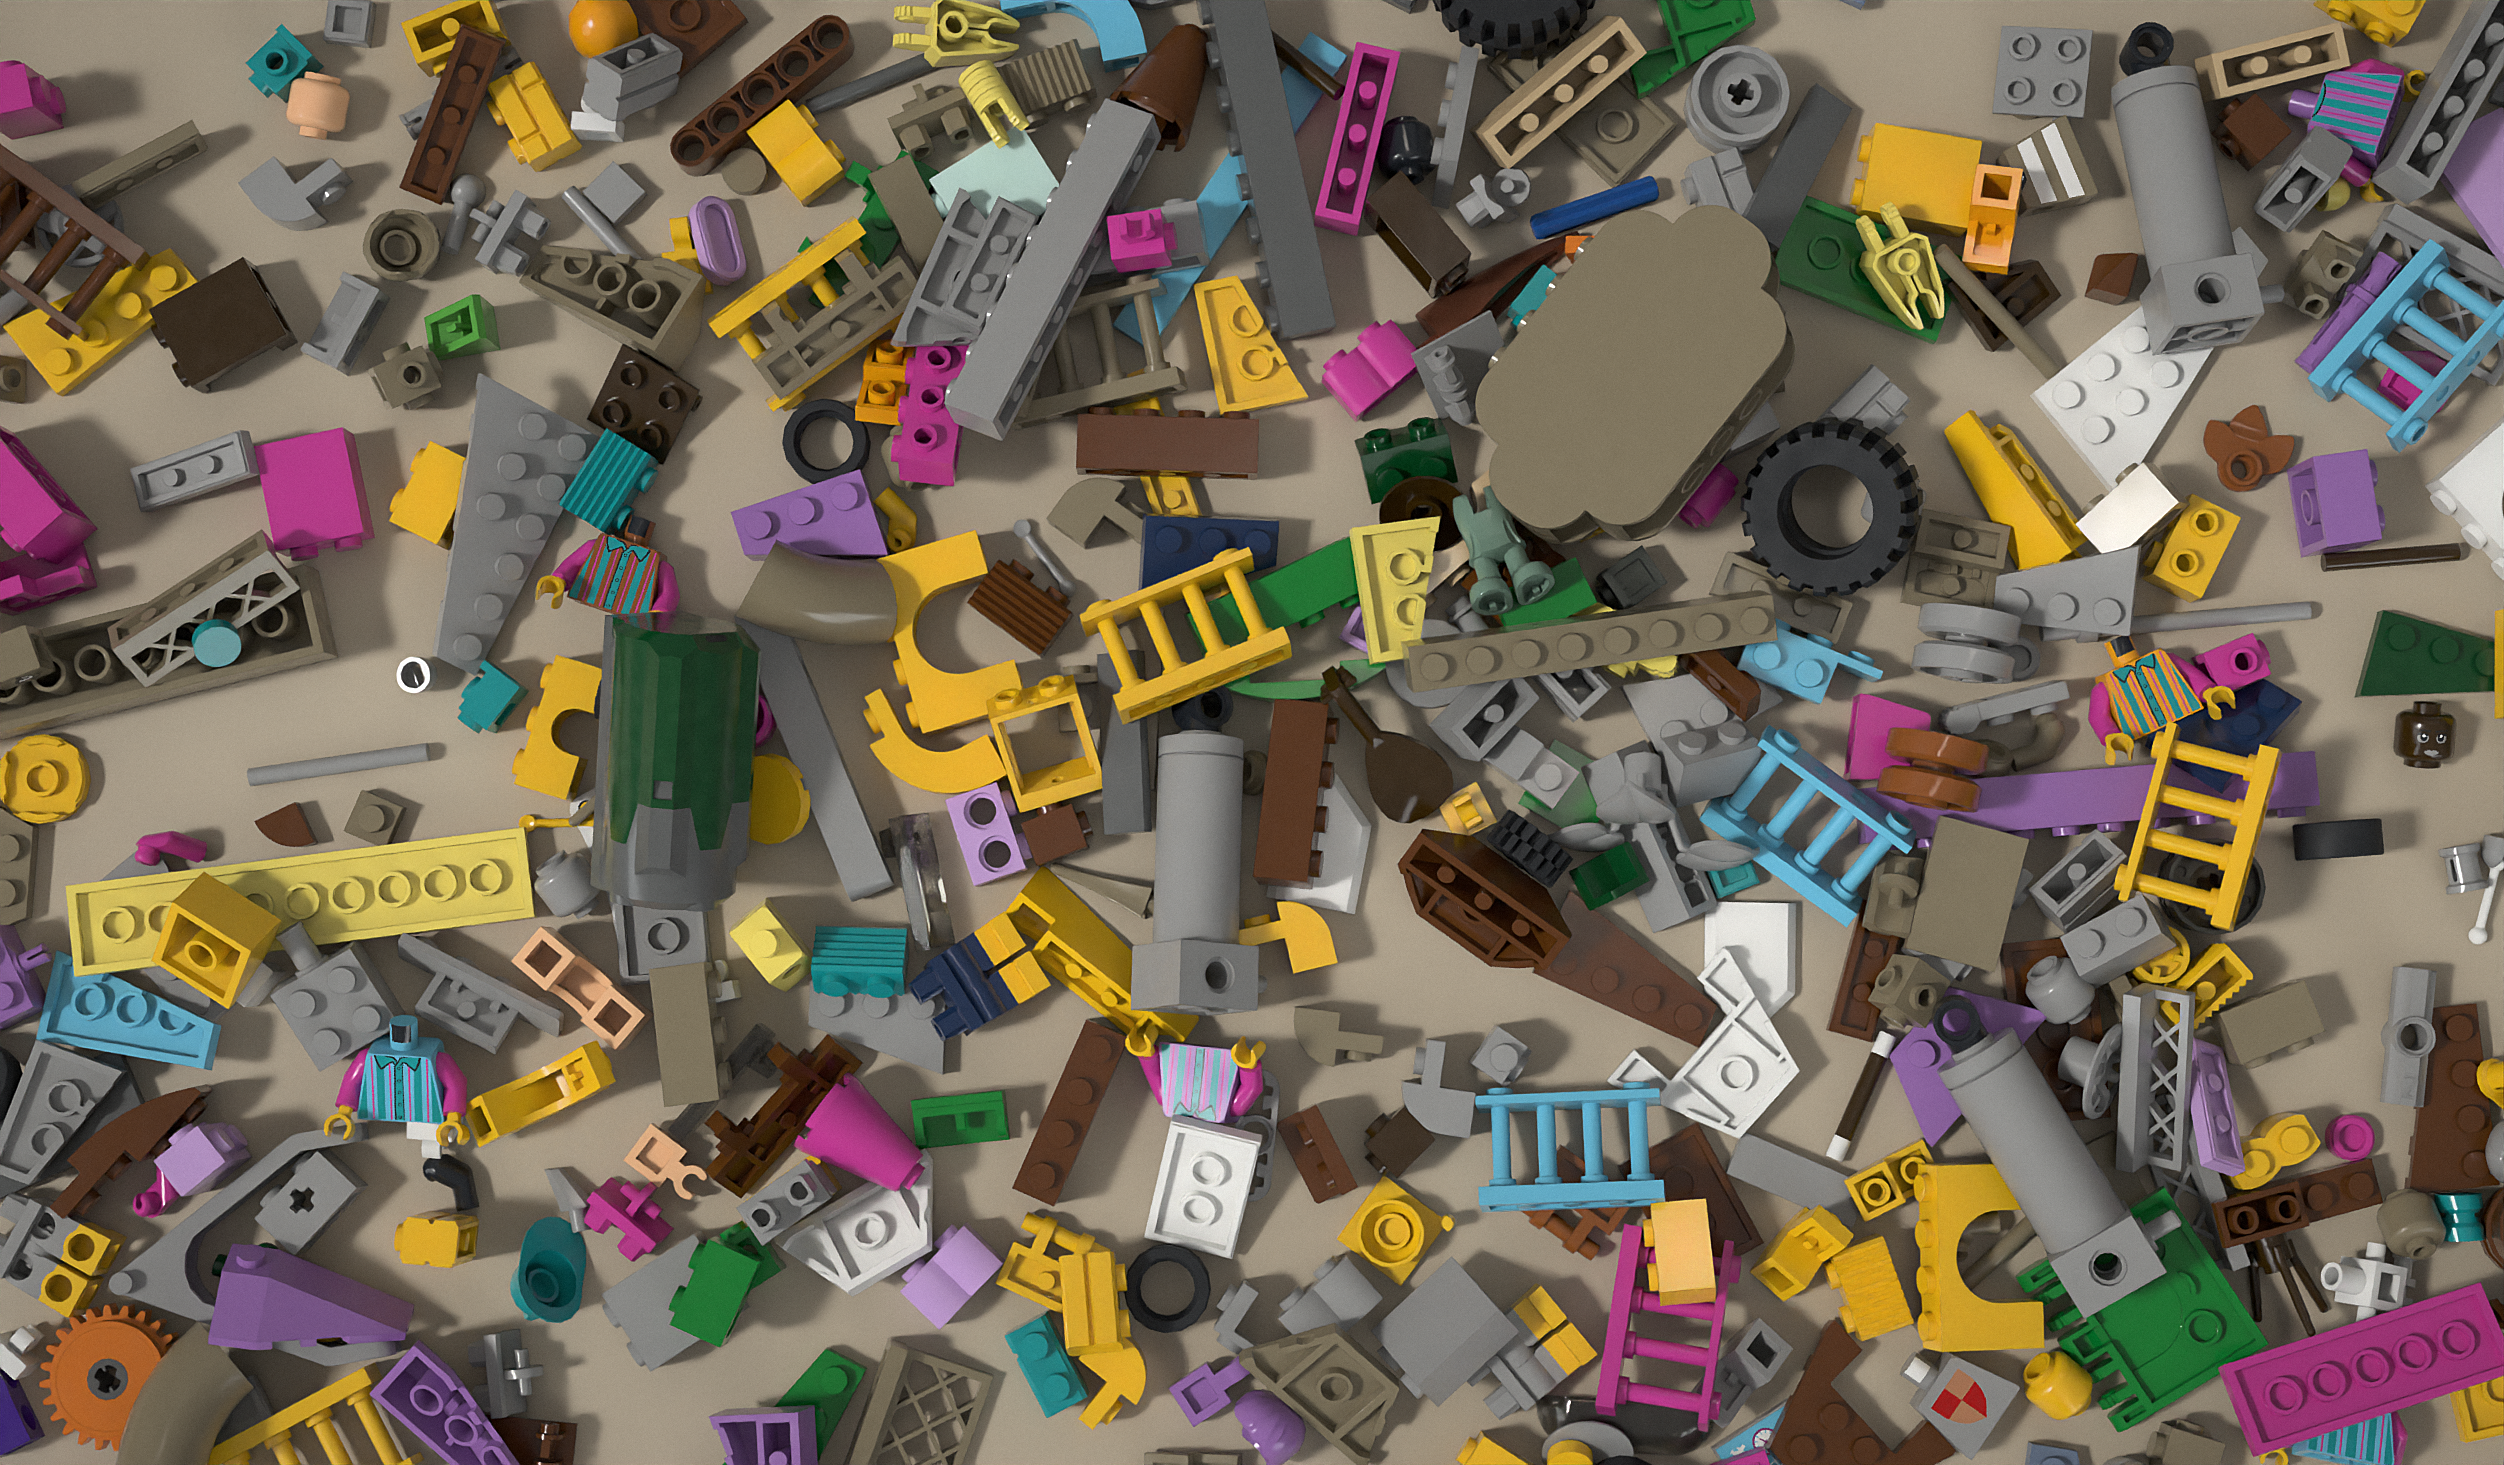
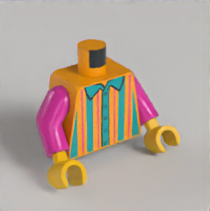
[2088,635,2236,765]

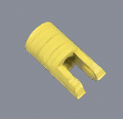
[958,60,1030,149]

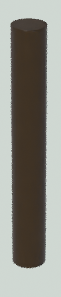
[1271,29,1345,101]
[2321,543,2461,572]

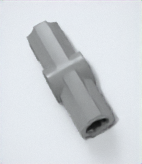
[2380,967,2437,1107]

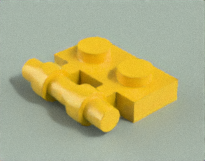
[995,1211,1111,1315]

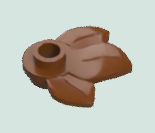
[2203,405,2294,492]

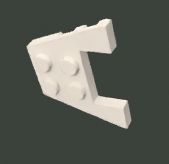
[1607,947,1800,1139]

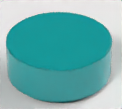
[192,619,241,667]

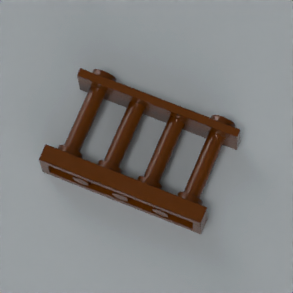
[0,144,151,342]

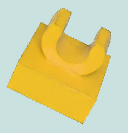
[1438,782,1497,836]

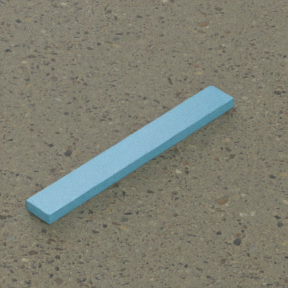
[1113,32,1347,347]

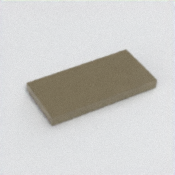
[1487,28,1677,188]

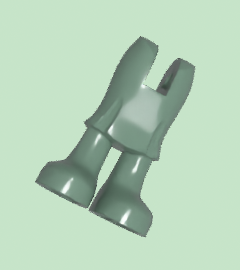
[1453,485,1555,615]

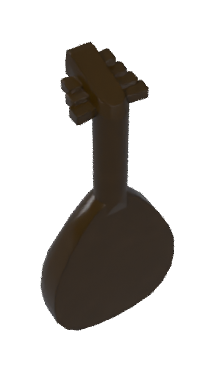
[1320,665,1454,824]

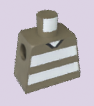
[1995,115,2099,217]

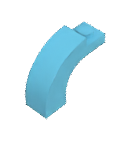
[999,0,1147,73]

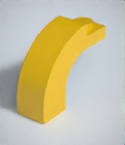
[863,689,1008,795]
[465,1040,616,1148]

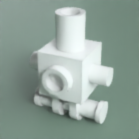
[2321,1242,2416,1322]

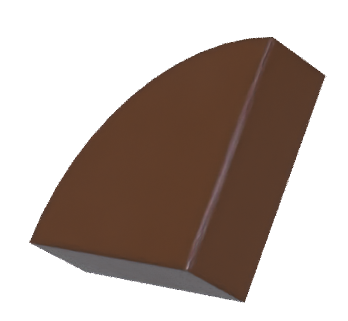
[254,802,318,847]

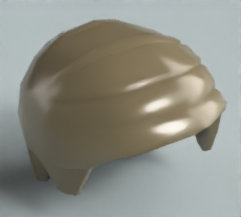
[363,209,442,282]

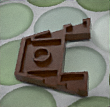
[1764,1320,1956,1465]

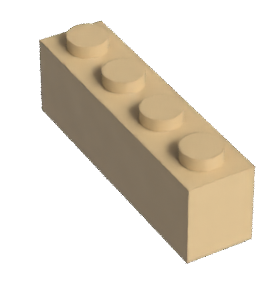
[1468,15,1647,169]

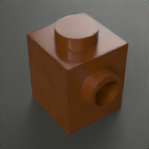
[2211,93,2292,171]
[1020,801,1094,867]

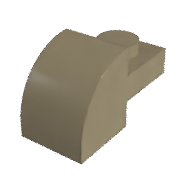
[1294,1007,1384,1067]

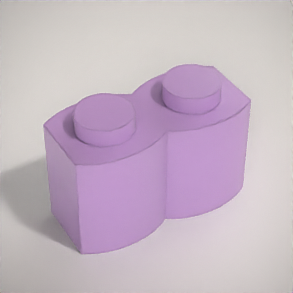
[900,1222,1005,1330]

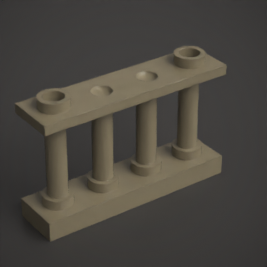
[1010,274,1188,430]

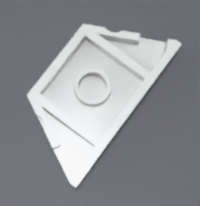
[774,1149,933,1297]

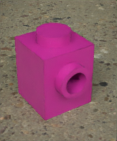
[2192,633,2271,691]

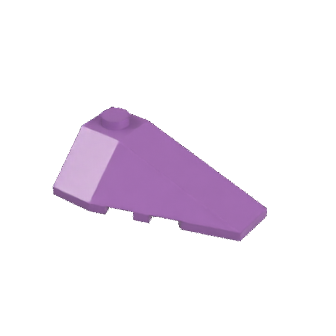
[208,1243,414,1350]
[370,1339,520,1465]

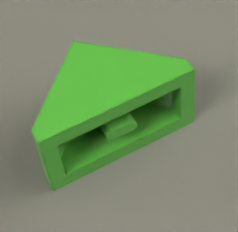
[424,294,501,361]

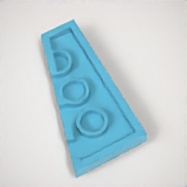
[36,950,221,1070]

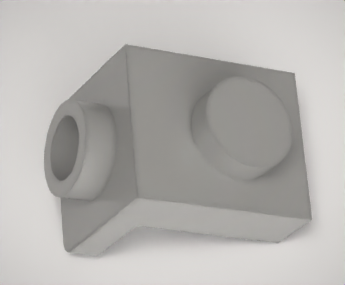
[1214,1279,1259,1355]

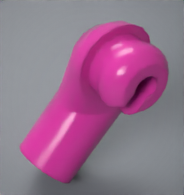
[134,831,207,866]

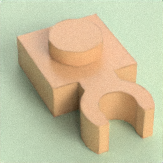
[623,1123,710,1200]

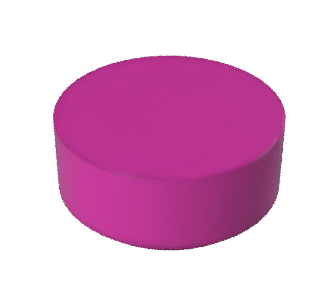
[2325,1115,2375,1161]

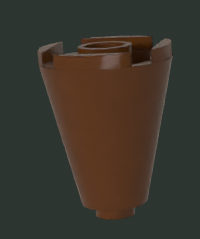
[1109,23,1210,152]

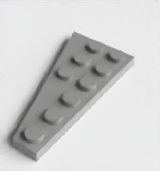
[432,373,601,676]

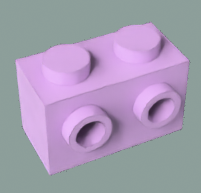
[154,1122,252,1197]

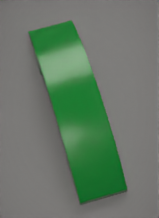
[1224,659,1386,702]

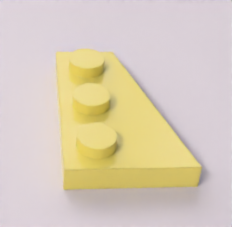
[1349,516,1441,665]

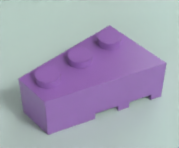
[731,469,891,561]
[709,1405,818,1465]

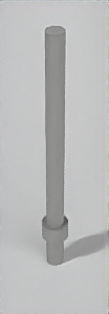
[2039,601,2312,643]

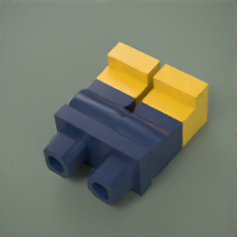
[908,911,1051,1041]

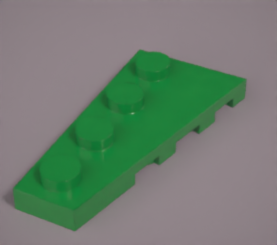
[722,1347,868,1465]

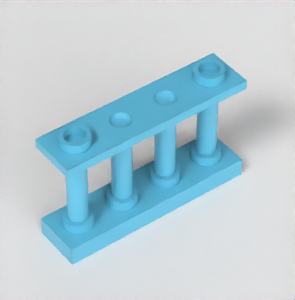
[2308,239,2504,453]
[1699,725,1917,928]
[1475,1082,1666,1213]

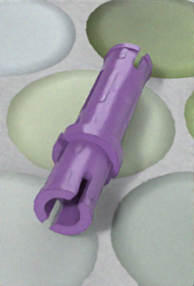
[2294,252,2403,374]

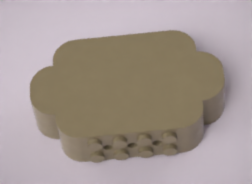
[1475,205,1795,545]

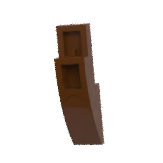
[49,1084,213,1219]
[2211,1158,2383,1248]

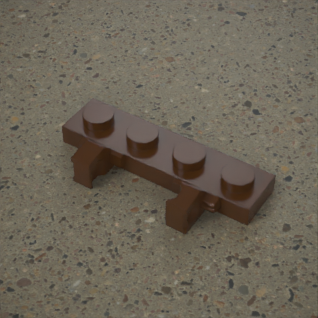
[705,1034,863,1198]

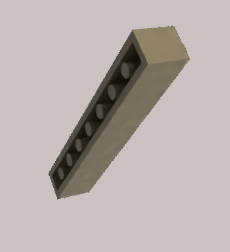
[1401,590,1778,693]

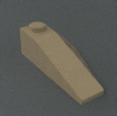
[519,245,706,373]

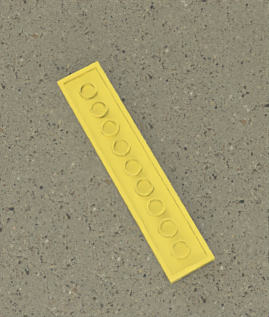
[65,827,537,977]

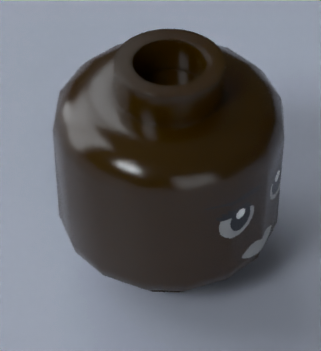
[2393,701,2457,769]

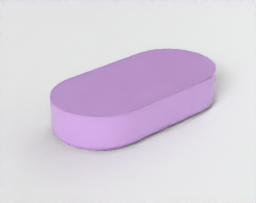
[688,196,747,286]

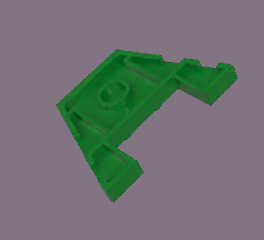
[1629,0,1756,99]

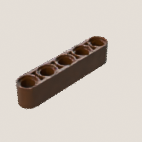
[670,15,855,177]

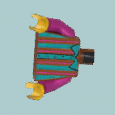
[535,515,680,614]

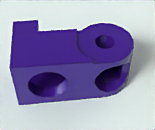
[0,1368,45,1458]

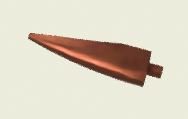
[1415,231,1580,350]

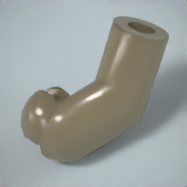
[1956,1211,2001,1263]

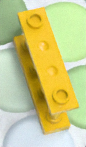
[707,216,904,412]
[1079,547,1292,725]
[2114,722,2282,932]
[208,1362,424,1465]

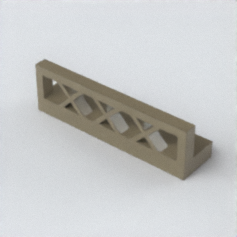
[107,529,300,688]

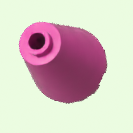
[794,1073,925,1192]

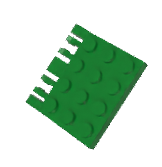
[2015,1185,2269,1433]

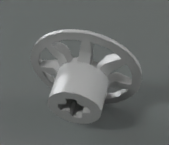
[2058,1023,2122,1120]

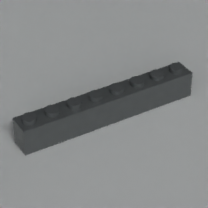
[1197,0,1336,342]

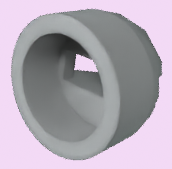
[397,657,438,693]

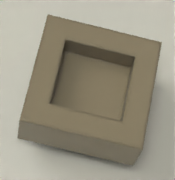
[344,790,407,846]

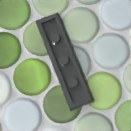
[1742,83,1852,252]
[1097,650,1152,836]

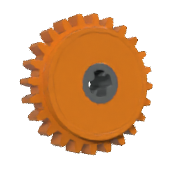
[39,1303,179,1451]

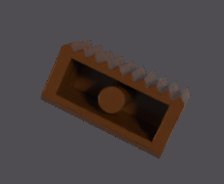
[967,559,1074,658]

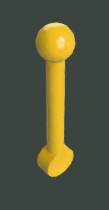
[518,814,594,833]

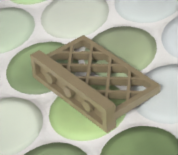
[843,1338,994,1465]

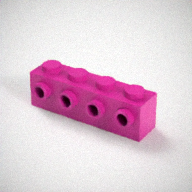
[891,345,969,486]

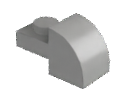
[1481,725,1579,810]

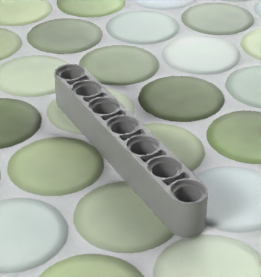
[734,616,895,902]

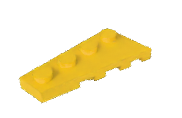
[2,248,199,397]

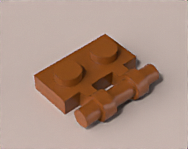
[1521,1145,1630,1261]

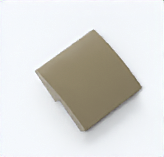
[1900,509,2011,610]

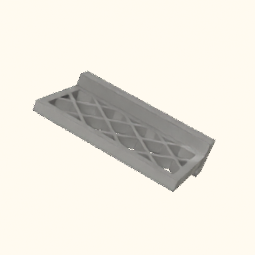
[2334,203,2504,386]

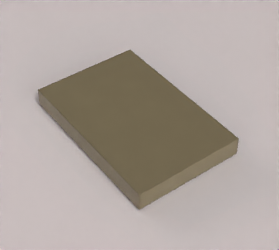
[1903,815,2029,972]

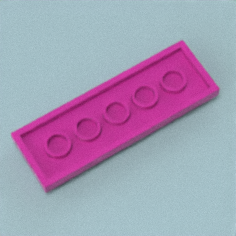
[2218,1282,2504,1457]

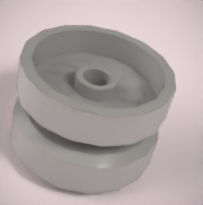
[1683,44,1790,155]
[1911,603,2021,684]

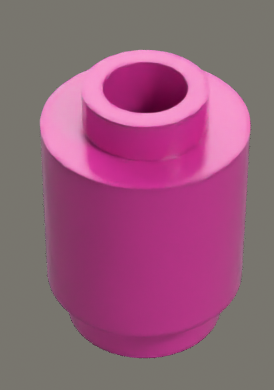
[1677,462,1739,529]

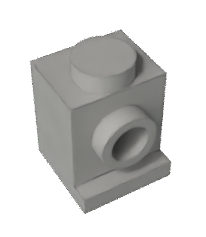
[1469,1025,1532,1088]

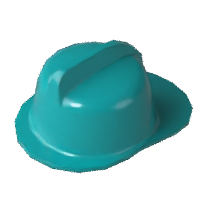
[510,1217,586,1323]

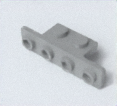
[398,933,564,1054]

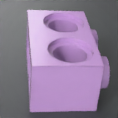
[945,782,1033,887]

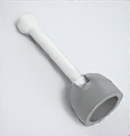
[2468,835,2504,945]

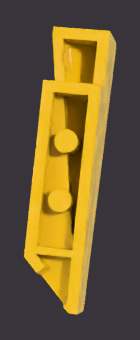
[1944,409,2089,569]
[1005,866,1199,1043]

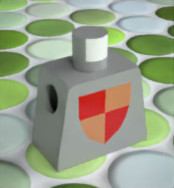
[1900,1352,2020,1460]

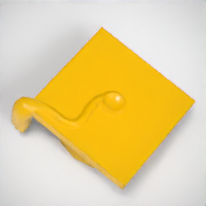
[1337,1176,1455,1286]

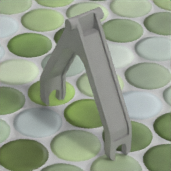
[109,1122,402,1366]

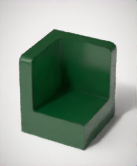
[1568,841,1650,912]

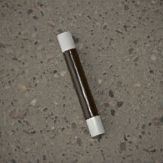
[1826,1031,1897,1162]

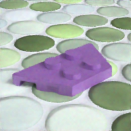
[1889,986,2047,1147]

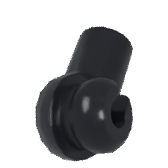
[423,1154,480,1212]

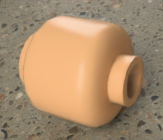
[286,72,350,140]

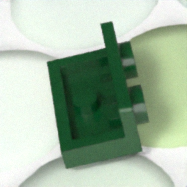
[1354,417,1458,504]

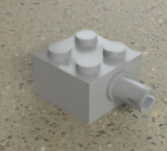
[270,921,405,1072]

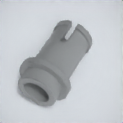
[1445,594,1492,633]

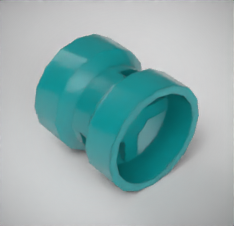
[2434,1192,2485,1242]

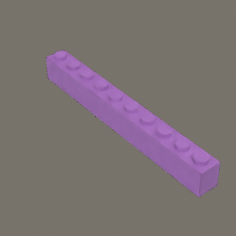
[1856,751,2320,851]

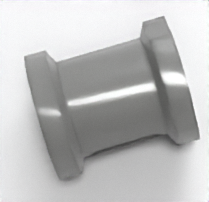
[2438,843,2488,894]

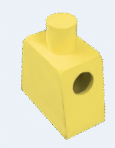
[729,897,813,992]

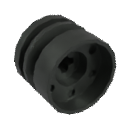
[2157,838,2266,935]

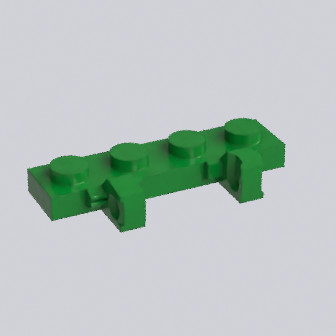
[797,150,940,310]

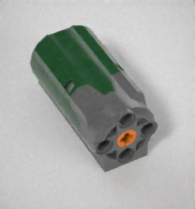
[590,611,761,912]

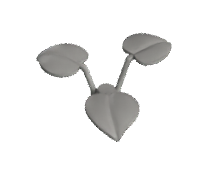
[1547,752,1760,871]

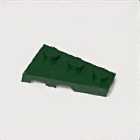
[2354,610,2495,698]

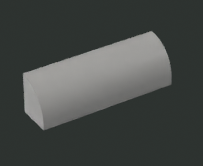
[1581,740,1718,933]

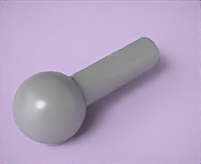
[441,173,486,255]

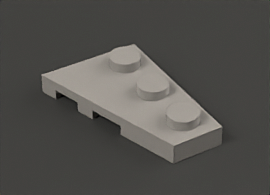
[1993,544,2141,636]
[0,1039,127,1185]

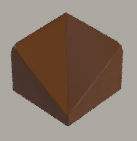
[2084,253,2139,306]

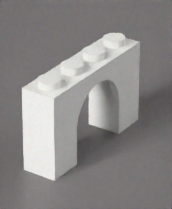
[2425,416,2504,580]

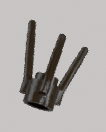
[2246,1233,2328,1337]

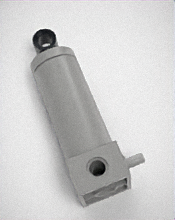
[2111,22,2284,356]
[1131,685,1267,1016]
[1932,995,2182,1319]

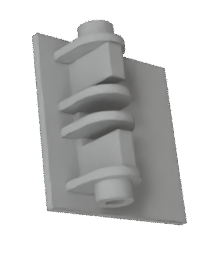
[1992,26,2093,123]
[1411,310,1505,426]

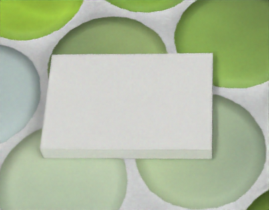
[1144,1113,1262,1259]

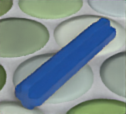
[1530,176,1659,239]

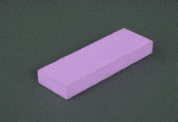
[2190,1037,2245,1177]

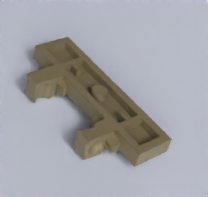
[751,247,918,400]

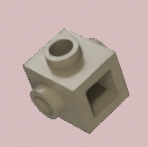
[367,342,444,410]
[1868,954,1951,1029]

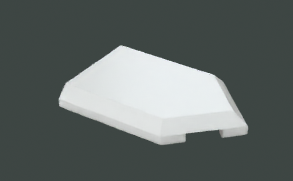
[1266,773,1372,914]
[1704,902,1796,1019]

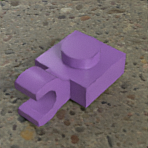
[1168,1356,1250,1427]

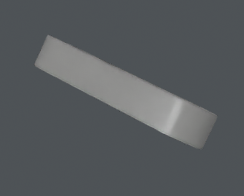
[1235,1069,1280,1202]

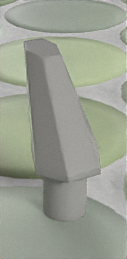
[544,1168,591,1233]

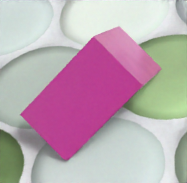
[0,542,98,616]

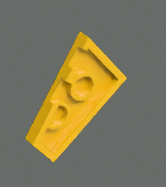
[1193,275,1308,417]

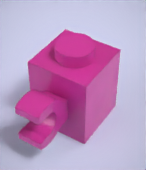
[1107,208,1178,273]

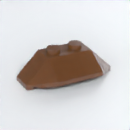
[1397,829,1572,970]

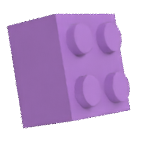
[2287,449,2385,558]

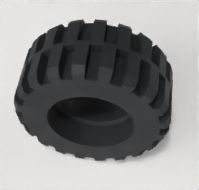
[1433,0,1596,59]
[1740,417,1924,597]

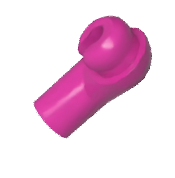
[133,1157,180,1218]

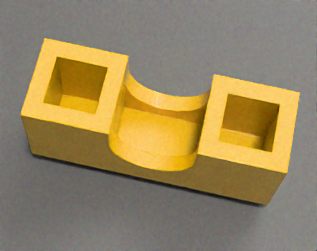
[512,655,602,802]

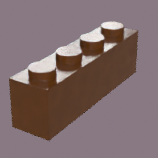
[1076,407,1259,480]
[1253,699,1340,890]
[1012,1019,1127,1207]

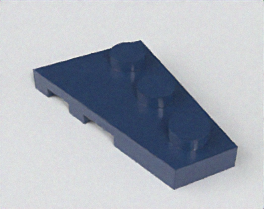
[1138,513,1279,591]

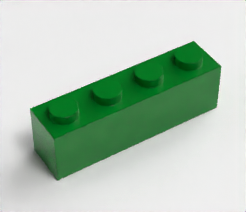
[1183,536,1360,658]

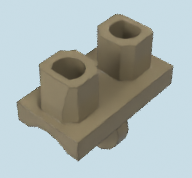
[887,83,975,162]
[2281,230,2364,319]
[1862,850,1924,939]

